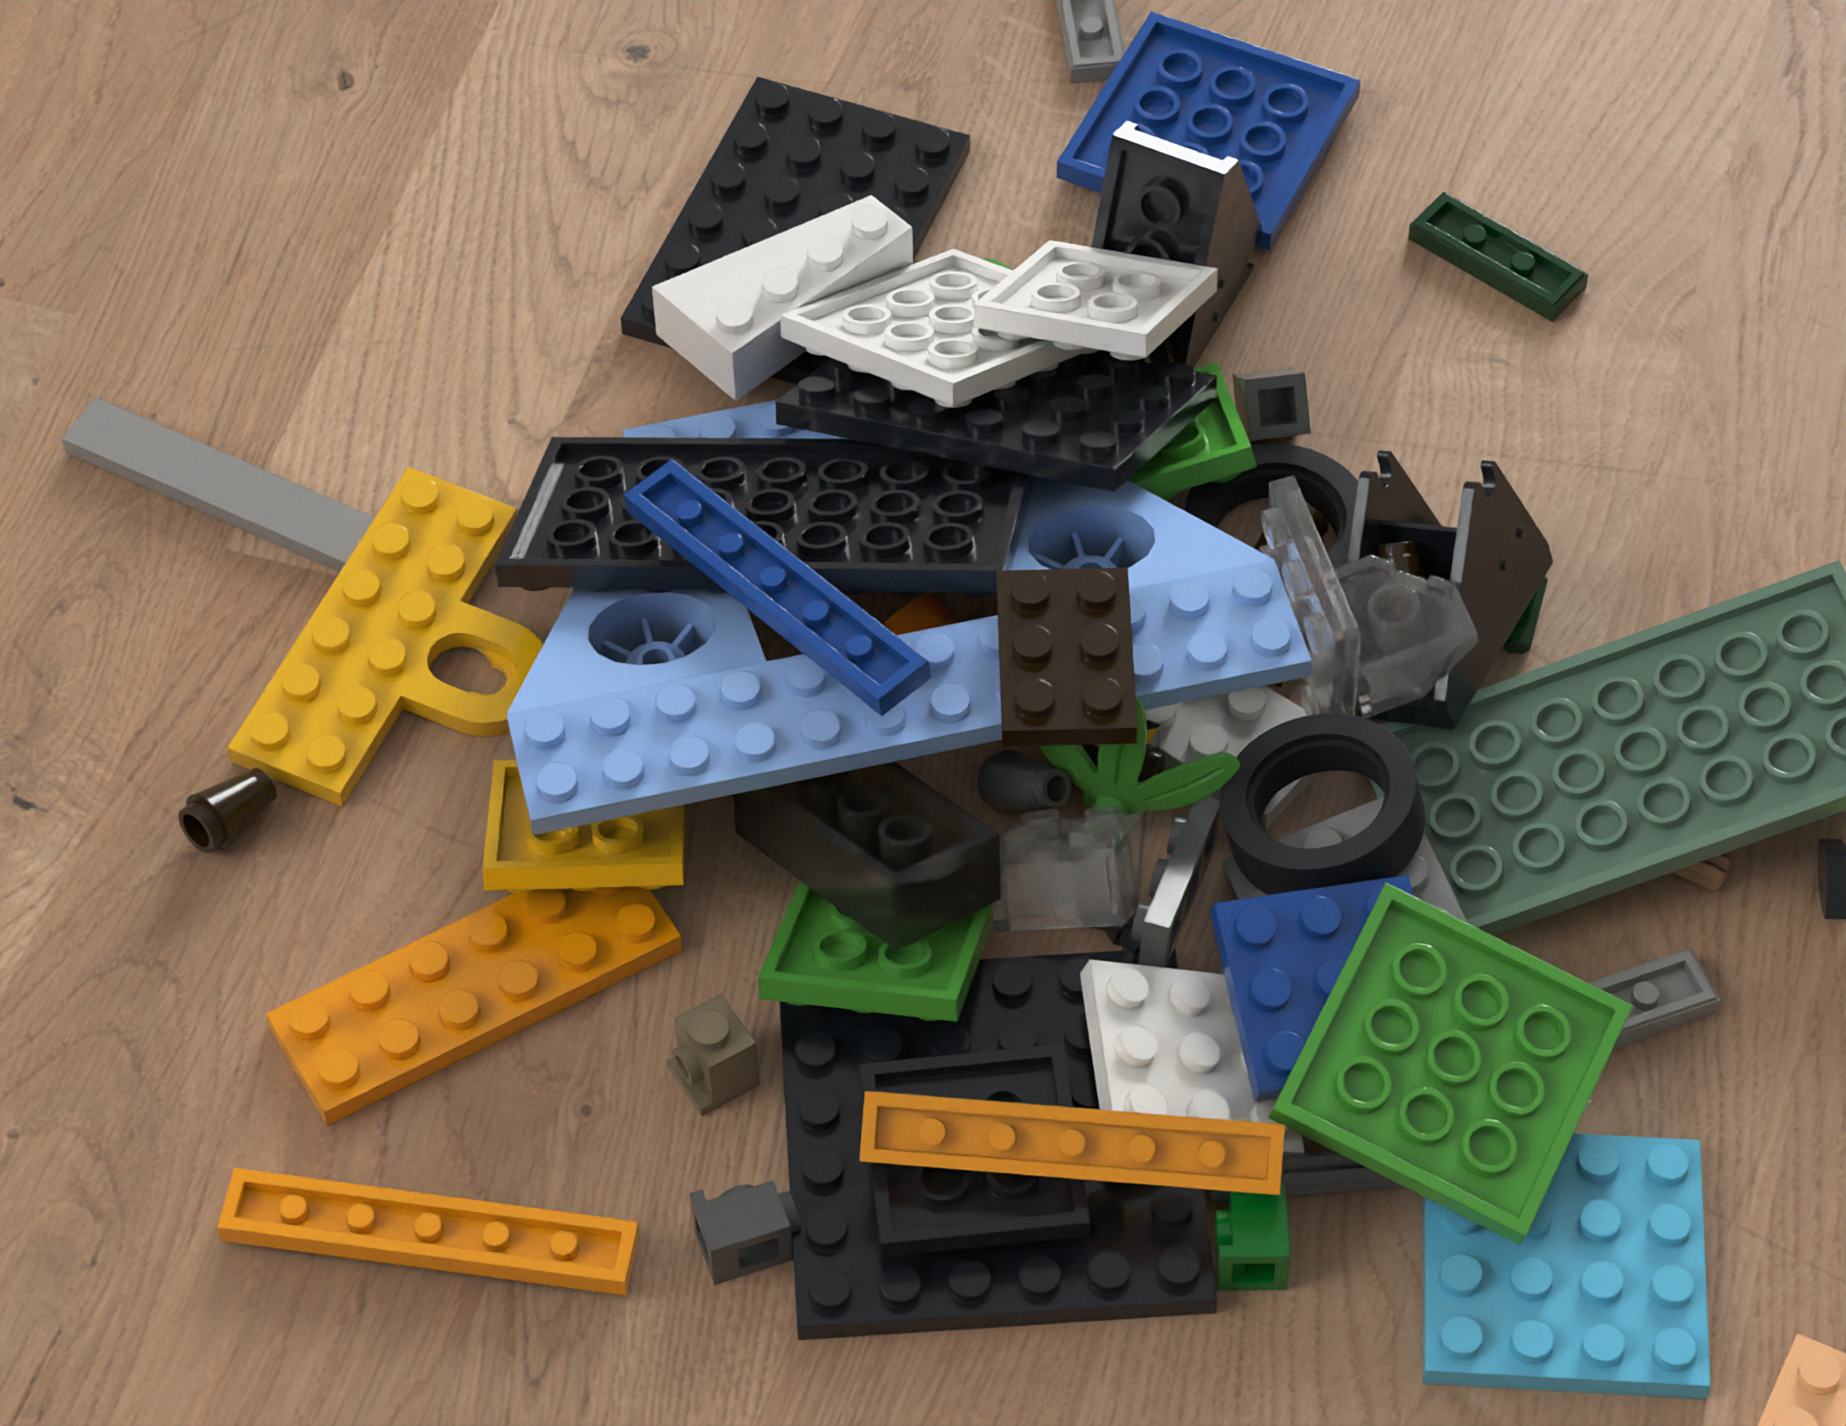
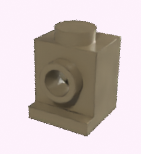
[667,994,760,1116]

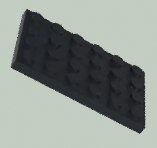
[620,77,970,385]
[775,353,1217,492]

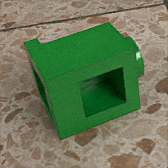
[1215,1182,1290,1291]

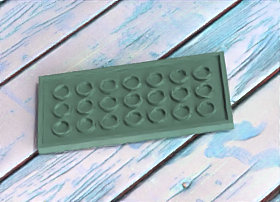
[1367,560,1846,936]

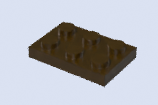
[996,568,1137,747]

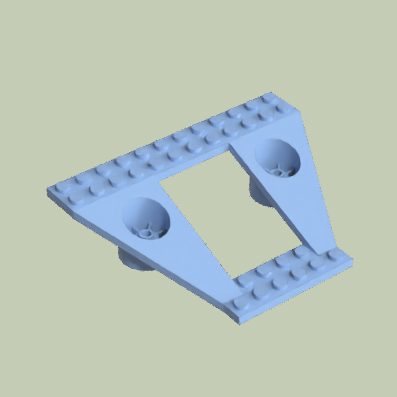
[507,400,1312,835]

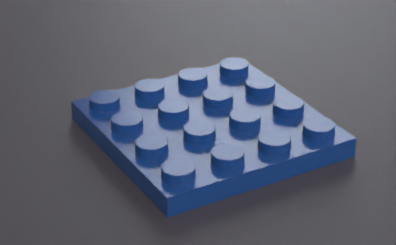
[1057,11,1361,251]

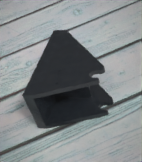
[1091,121,1263,367]
[1330,450,1553,730]

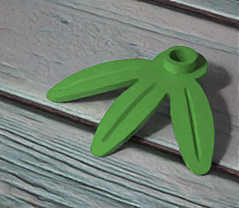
[1039,699,1240,829]

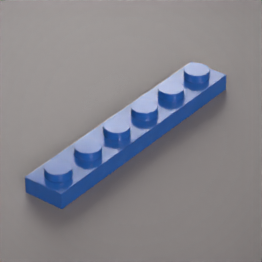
[623,459,932,716]

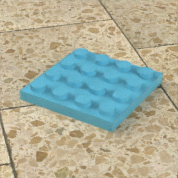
[1423,1133,1711,1399]

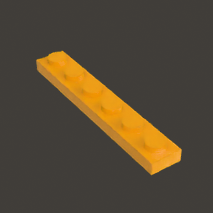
[859,1091,1285,1195]
[217,1168,640,1296]

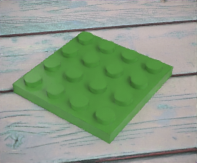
[1268,883,1633,1245]

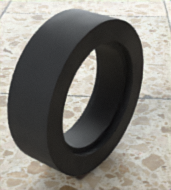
[1185,443,1358,622]
[1220,713,1426,895]

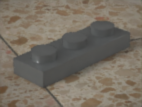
[1131,797,1220,968]

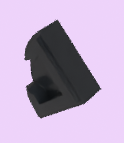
[1818,839,1846,919]

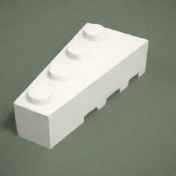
[652,195,913,401]

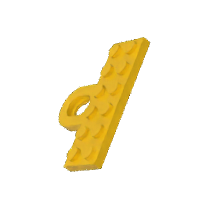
[227,467,543,807]

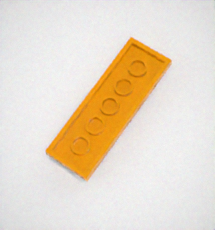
[266,886,683,1126]

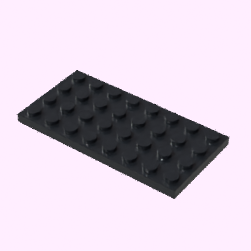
[495,437,1035,597]

